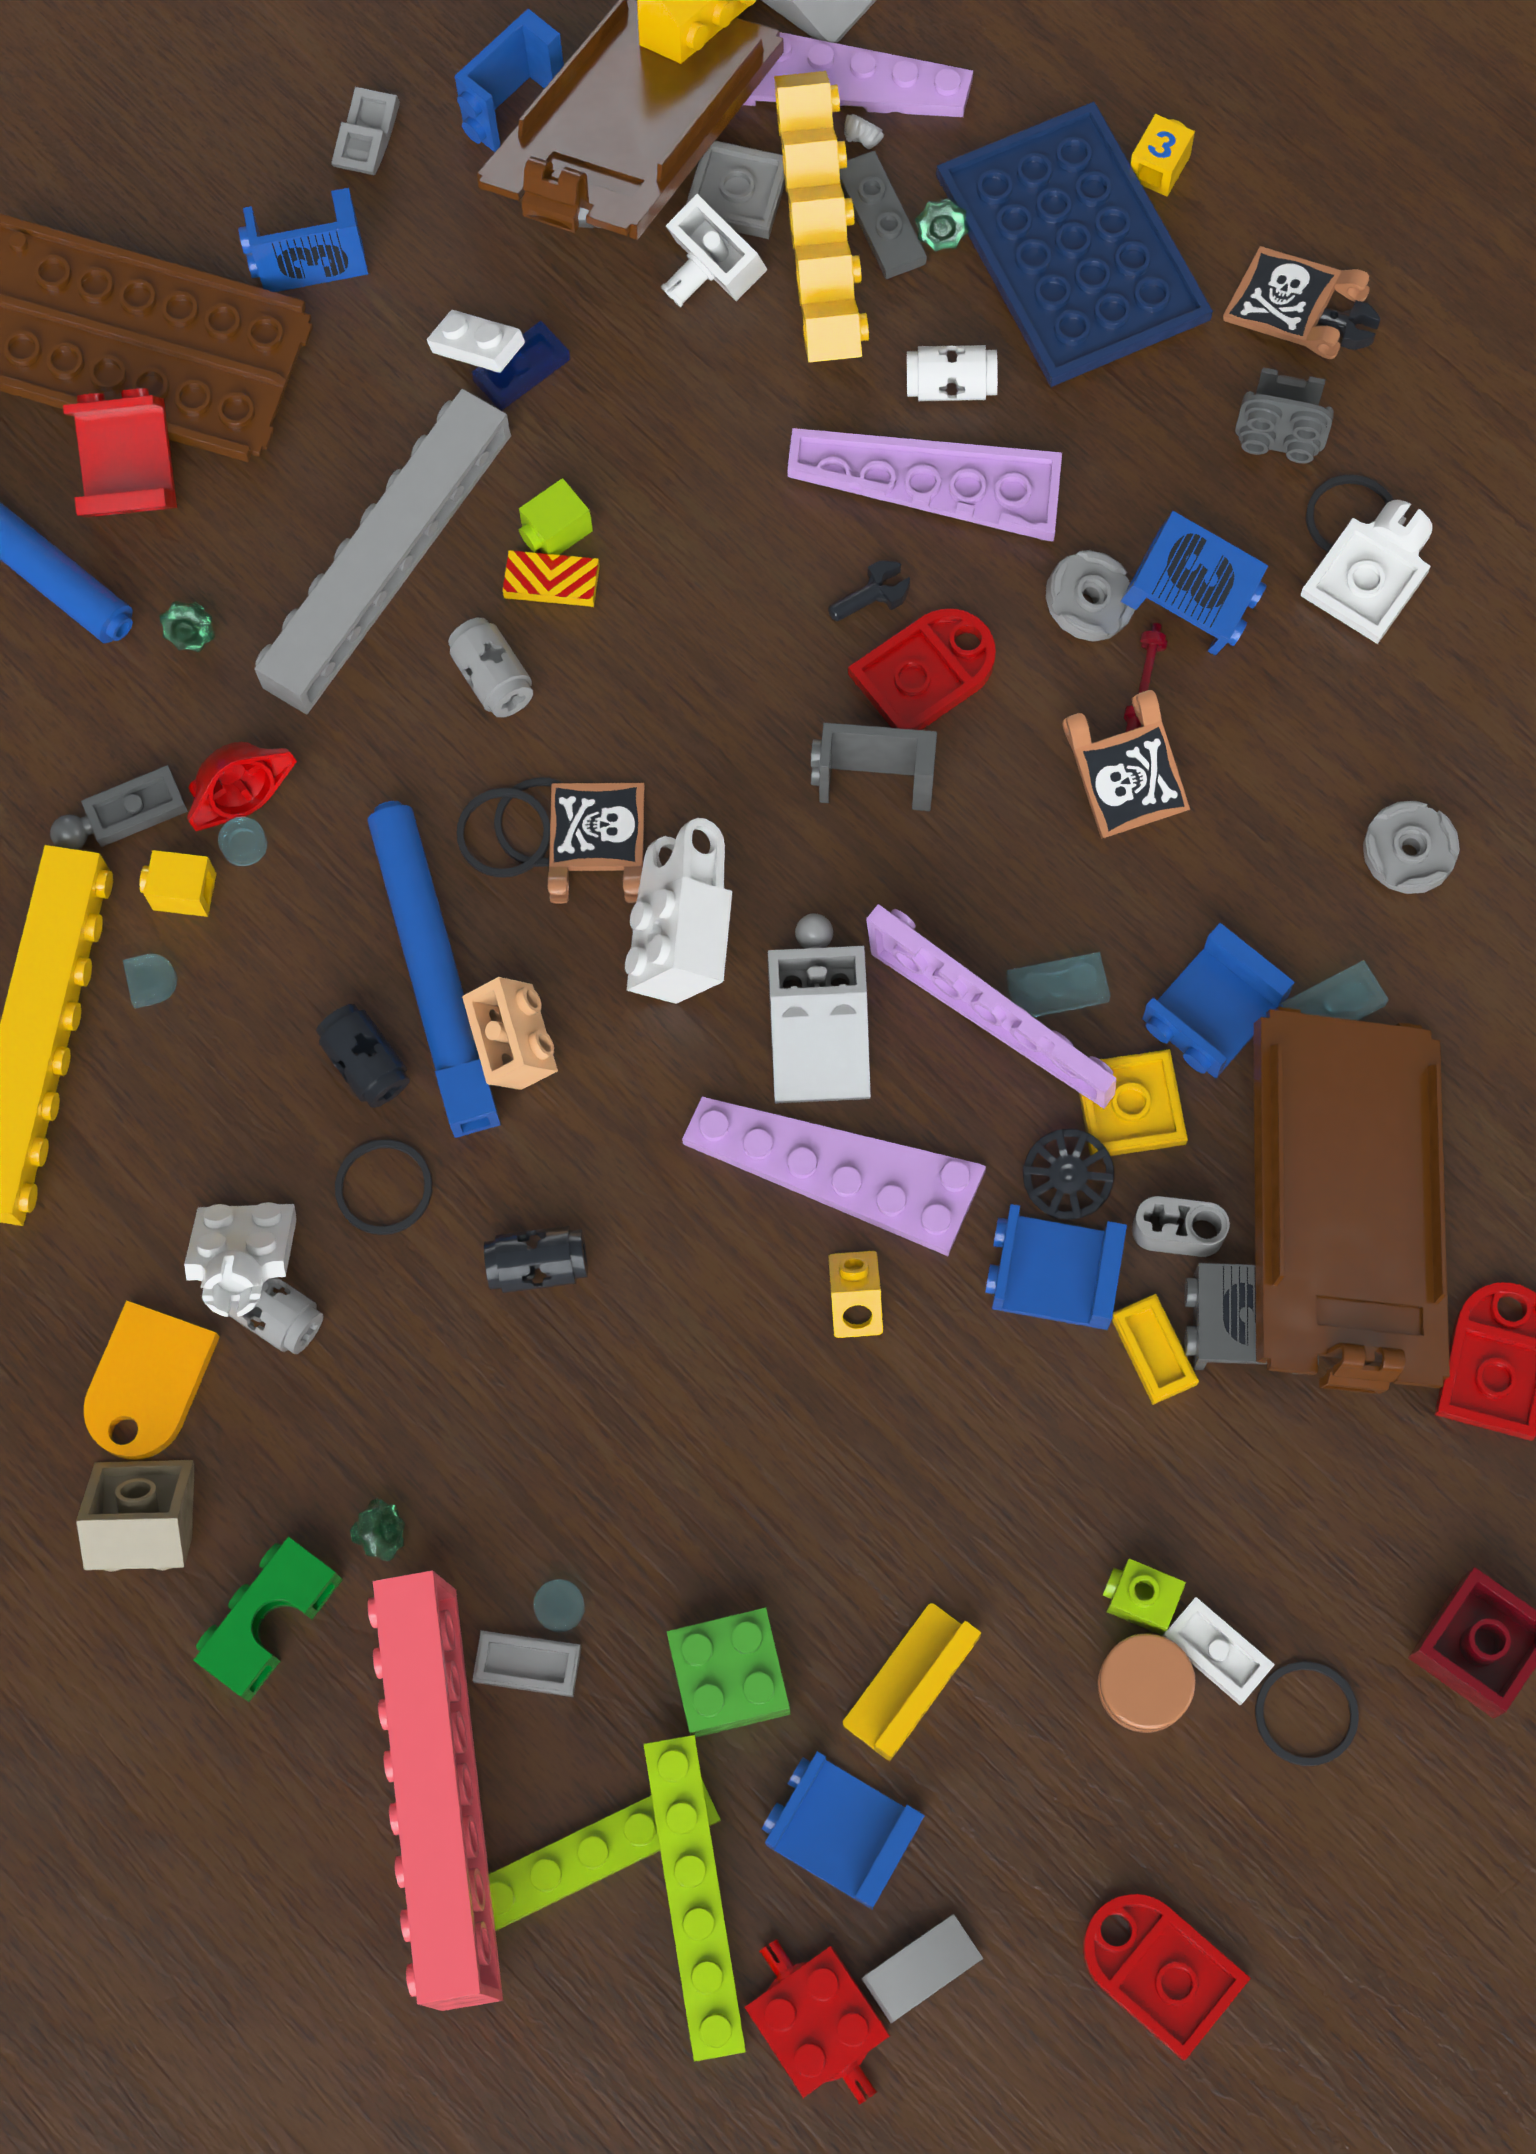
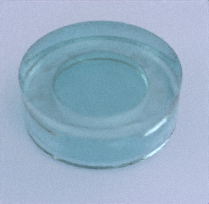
[218,817,267,866]
[534,1579,585,1632]

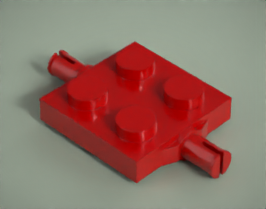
[745,1939,891,2105]

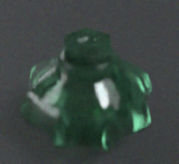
[915,197,970,252]
[159,600,215,652]
[350,1498,405,1562]

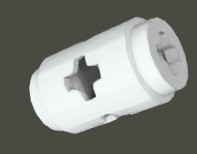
[907,345,997,401]

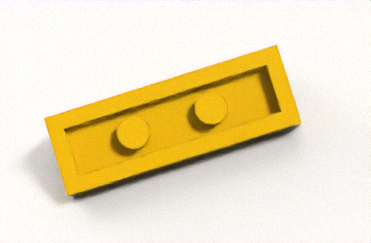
[843,1603,982,1762]

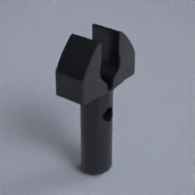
[1317,300,1380,350]
[828,561,910,621]

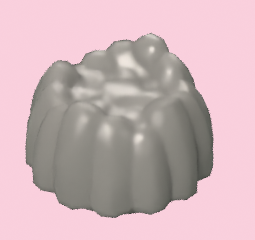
[844,114,885,149]

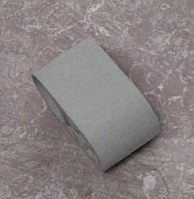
[1132,1196,1230,1257]

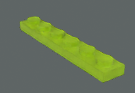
[644,1735,746,2062]
[489,1780,721,1931]

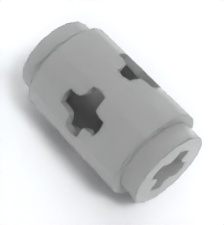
[448,618,533,717]
[228,1277,323,1354]

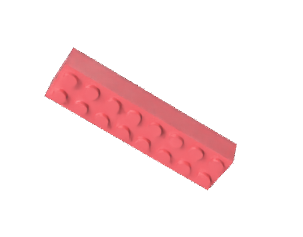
[368,1570,503,2011]

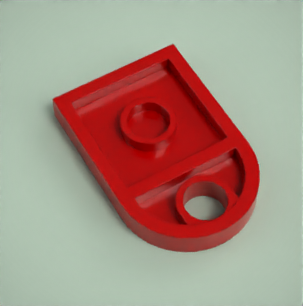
[848,609,996,730]
[1434,1282,1536,1441]
[1083,1894,1251,2061]

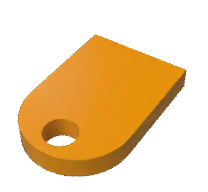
[84,1300,220,1460]

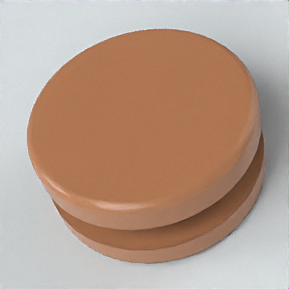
[1098,1633,1195,1733]

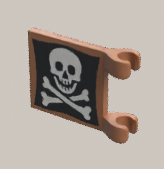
[1223,246,1370,359]
[1062,690,1190,839]
[548,783,645,904]

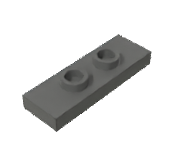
[839,150,927,279]

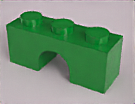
[193,1537,343,1702]

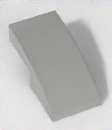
[331,87,400,175]
[861,1914,983,2023]

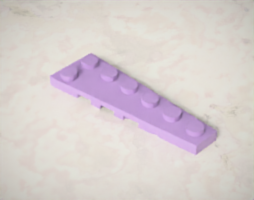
[743,32,973,117]
[788,428,1062,541]
[867,904,1116,1109]
[682,1097,986,1256]

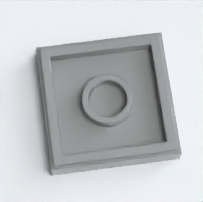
[686,141,785,239]

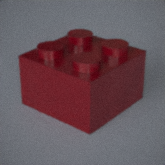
[1408,1567,1536,1719]

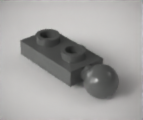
[50,765,188,850]

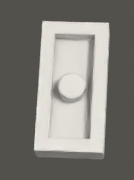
[427,310,525,373]
[1163,1597,1275,1705]

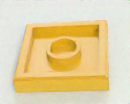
[1079,1049,1188,1156]

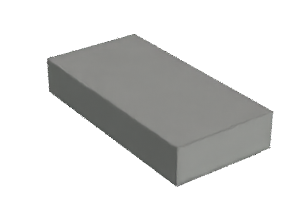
[472,1631,582,1697]

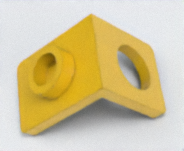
[828,1251,883,1338]

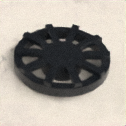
[1023,1129,1115,1220]

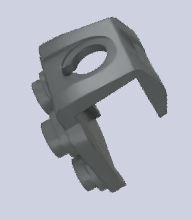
[1235,367,1334,463]

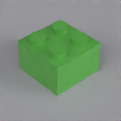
[667,1608,790,1738]

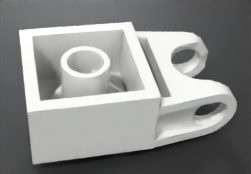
[625,818,732,1004]

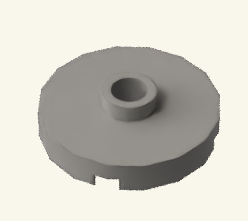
[1045,550,1135,642]
[1363,801,1460,894]

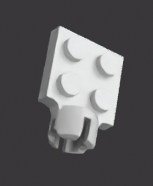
[1301,500,1433,644]
[184,1202,297,1317]

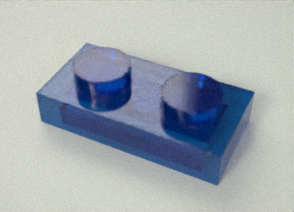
[472,321,570,411]

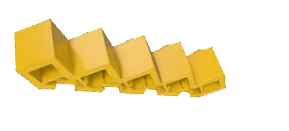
[774,71,869,362]

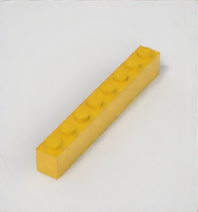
[0,845,113,1226]

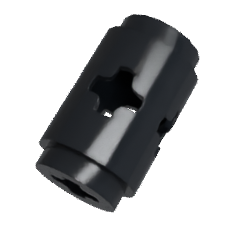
[316,1004,410,1108]
[484,1226,588,1293]

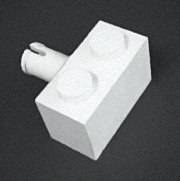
[661,194,767,308]

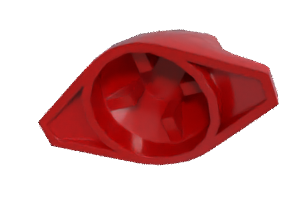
[187,742,297,831]

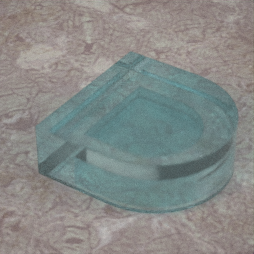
[123,954,177,1009]

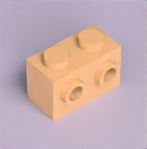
[462,977,558,1090]

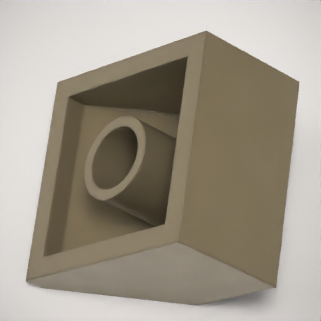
[76,1460,194,1572]

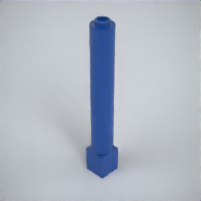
[0,502,133,643]
[367,801,501,1138]

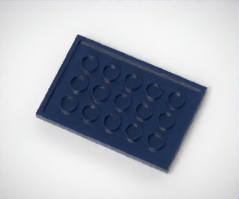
[936,102,1213,387]

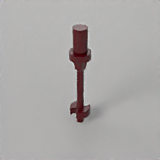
[1123,623,1168,732]

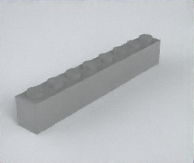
[255,389,511,715]

